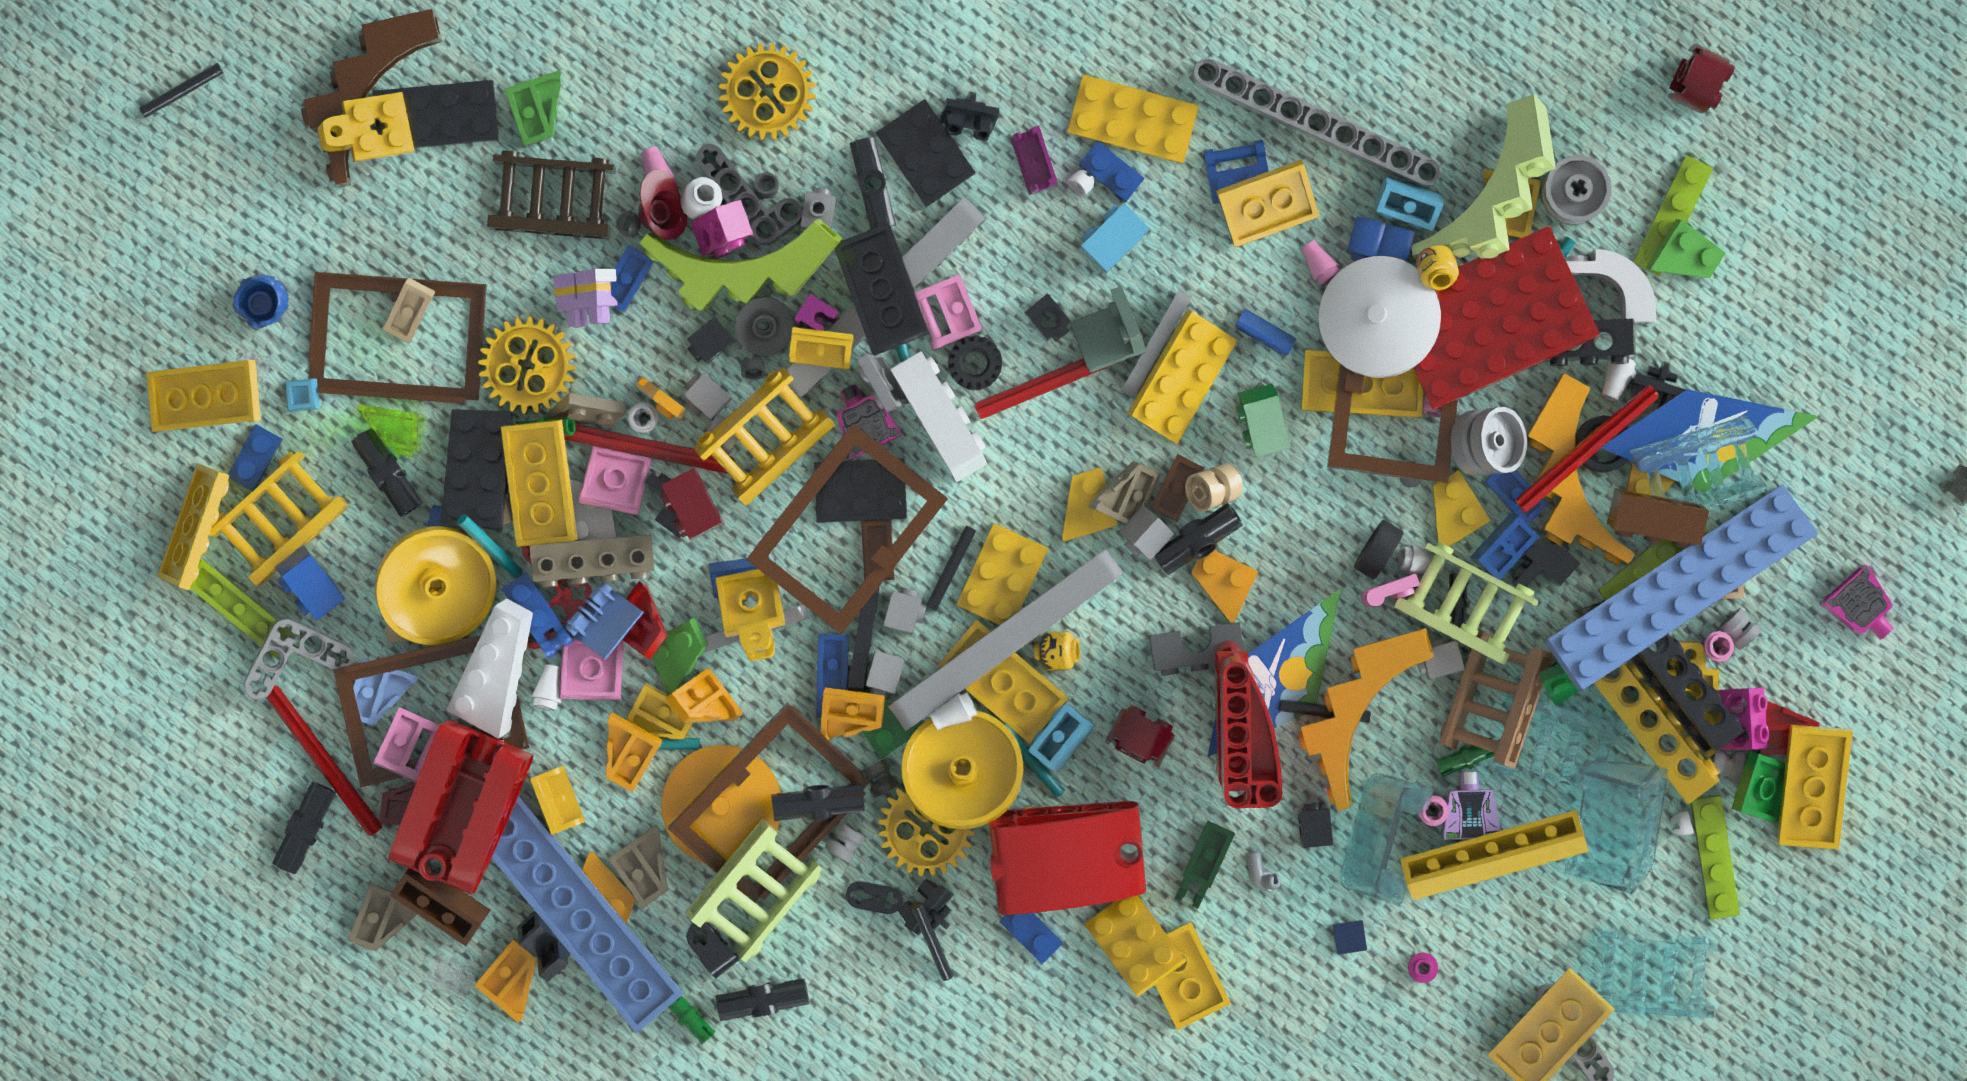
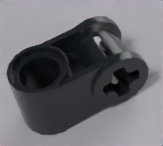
[686,922,740,979]

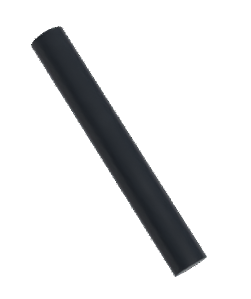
[139,63,224,118]
[926,525,977,611]
[1279,700,1371,723]
[911,902,953,981]

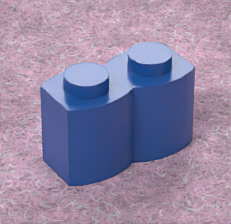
[1346,216,1415,262]

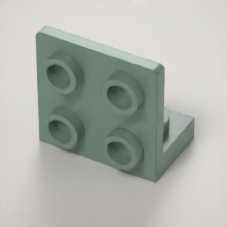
[1070,286,1146,372]

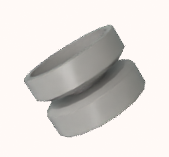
[1540,155,1612,225]
[1450,407,1527,476]

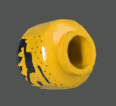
[1034,631,1080,671]

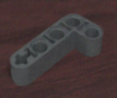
[696,144,803,246]

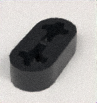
[846,881,903,914]

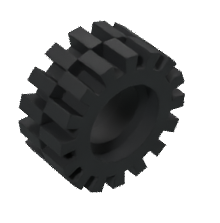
[948,335,1002,391]

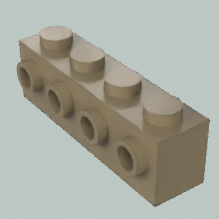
[530,535,655,587]

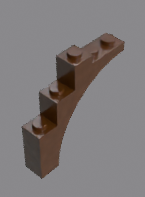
[301,9,442,188]

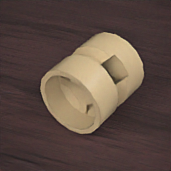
[1185,463,1243,512]

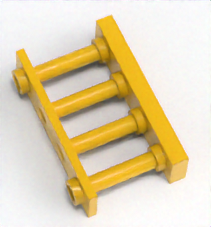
[693,367,835,506]
[209,451,350,586]

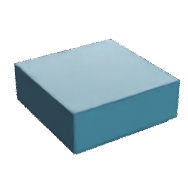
[285,378,320,412]

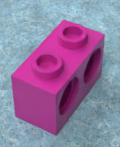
[691,200,753,258]
[1717,687,1769,750]

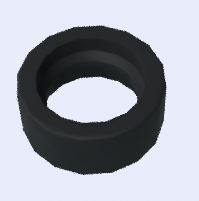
[1575,415,1628,473]
[1354,520,1403,580]

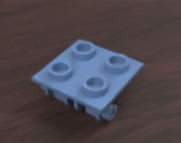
[565,582,644,660]

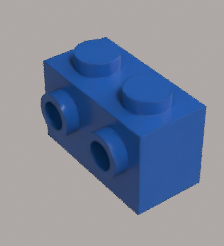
[275,545,346,621]

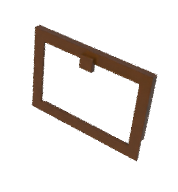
[309,272,487,404]
[1327,364,1458,483]
[746,423,948,634]
[333,635,530,787]
[668,702,871,903]

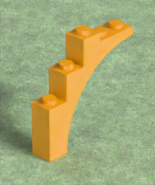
[1527,373,1635,567]
[1298,628,1435,811]

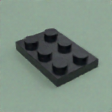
[875,99,976,208]
[814,458,907,523]

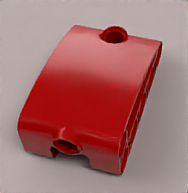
[1215,641,1283,809]
[388,720,534,895]
[989,801,1146,915]

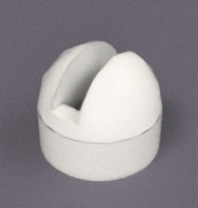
[1068,170,1094,197]
[1670,810,1694,836]

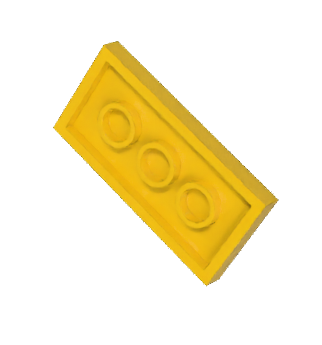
[1067,74,1199,164]
[1127,309,1238,444]
[1301,350,1424,418]
[146,360,261,432]
[501,420,578,547]
[157,463,229,590]
[937,620,1068,744]
[1777,725,1853,849]
[1488,967,1615,1081]

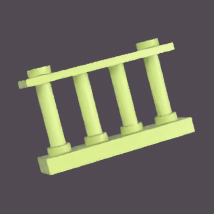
[1394,542,1539,666]
[685,819,823,963]

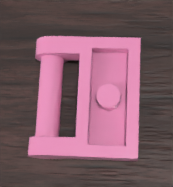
[915,274,983,351]
[1361,574,1420,607]
[373,707,440,783]

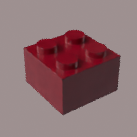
[659,468,725,541]

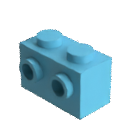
[1374,175,1444,231]
[1081,203,1150,274]
[1028,704,1096,772]

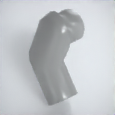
[1246,852,1281,891]

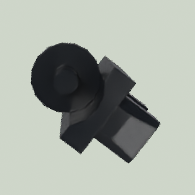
[939,91,999,141]
[1629,361,1686,409]
[898,879,954,936]

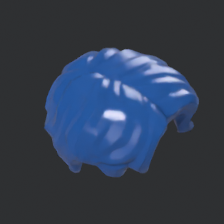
[232,274,289,329]

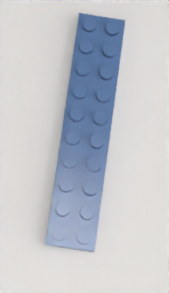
[1545,485,1818,692]
[492,795,684,1033]

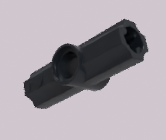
[849,137,896,229]
[351,427,423,517]
[1155,503,1243,575]
[272,781,336,874]
[771,784,865,821]
[715,978,810,1021]

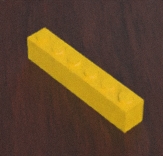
[1400,810,1589,900]

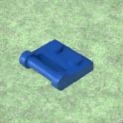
[1203,140,1269,204]

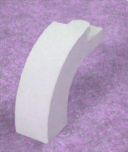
[1566,249,1656,324]

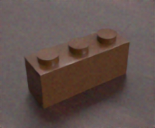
[1607,488,1709,548]
[390,868,491,946]

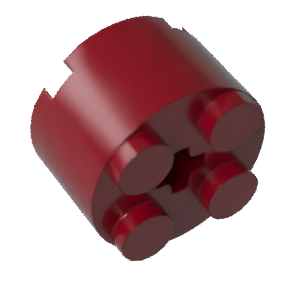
[1668,44,1735,114]
[1105,705,1175,769]

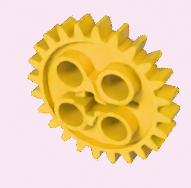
[719,43,816,141]
[478,316,577,415]
[878,788,975,877]

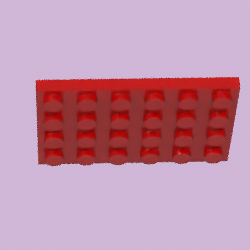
[1413,225,1600,411]

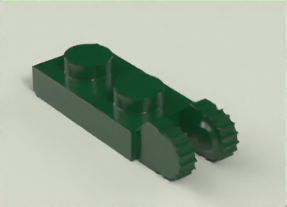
[1175,820,1235,909]

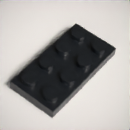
[373,80,499,148]
[835,222,930,356]
[440,409,513,530]

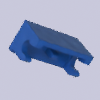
[1470,513,1540,580]

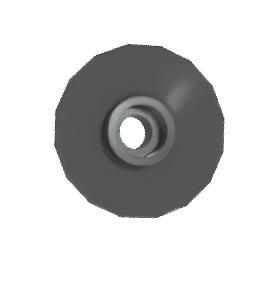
[734,296,794,356]

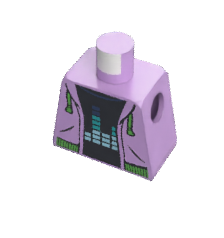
[1441,771,1501,840]

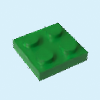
[1731,751,1786,824]

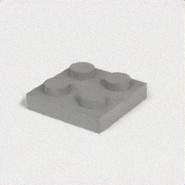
[857,353,909,412]

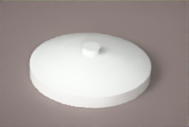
[1319,256,1441,378]

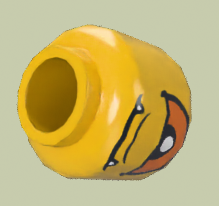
[1416,245,1459,290]

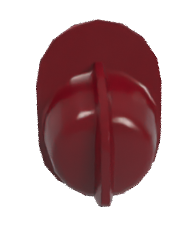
[638,169,687,240]

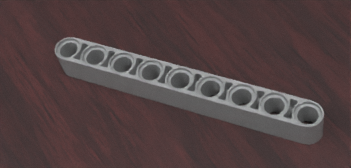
[1192,58,1441,188]
[786,197,987,399]
[888,549,1124,731]

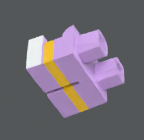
[553,269,618,327]

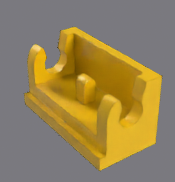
[789,327,854,370]
[530,766,585,835]

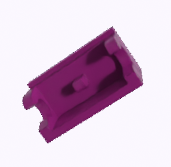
[1010,125,1058,195]
[794,294,839,331]

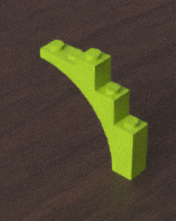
[639,219,843,312]

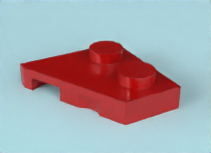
[622,581,667,660]
[1758,701,1820,756]

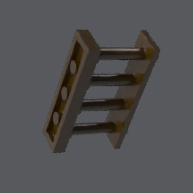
[487,150,616,240]

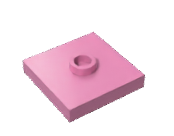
[579,446,652,515]
[560,638,624,701]

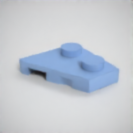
[353,659,418,726]

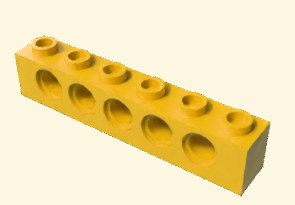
[1594,661,1720,804]

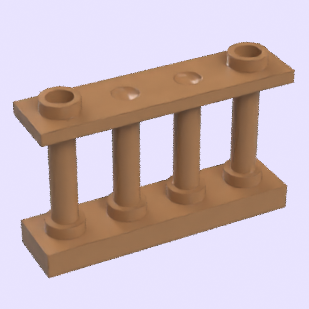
[1440,629,1553,769]

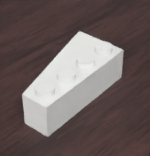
[890,351,987,482]
[446,599,533,739]

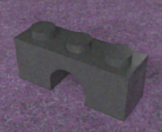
[1149,622,1244,676]

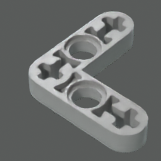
[244,616,354,700]

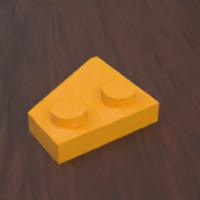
[666,667,744,723]

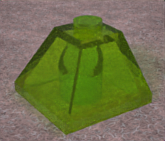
[358,404,426,457]

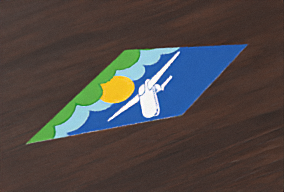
[1602,389,1819,493]
[1207,589,1341,757]

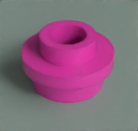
[1408,952,1438,983]

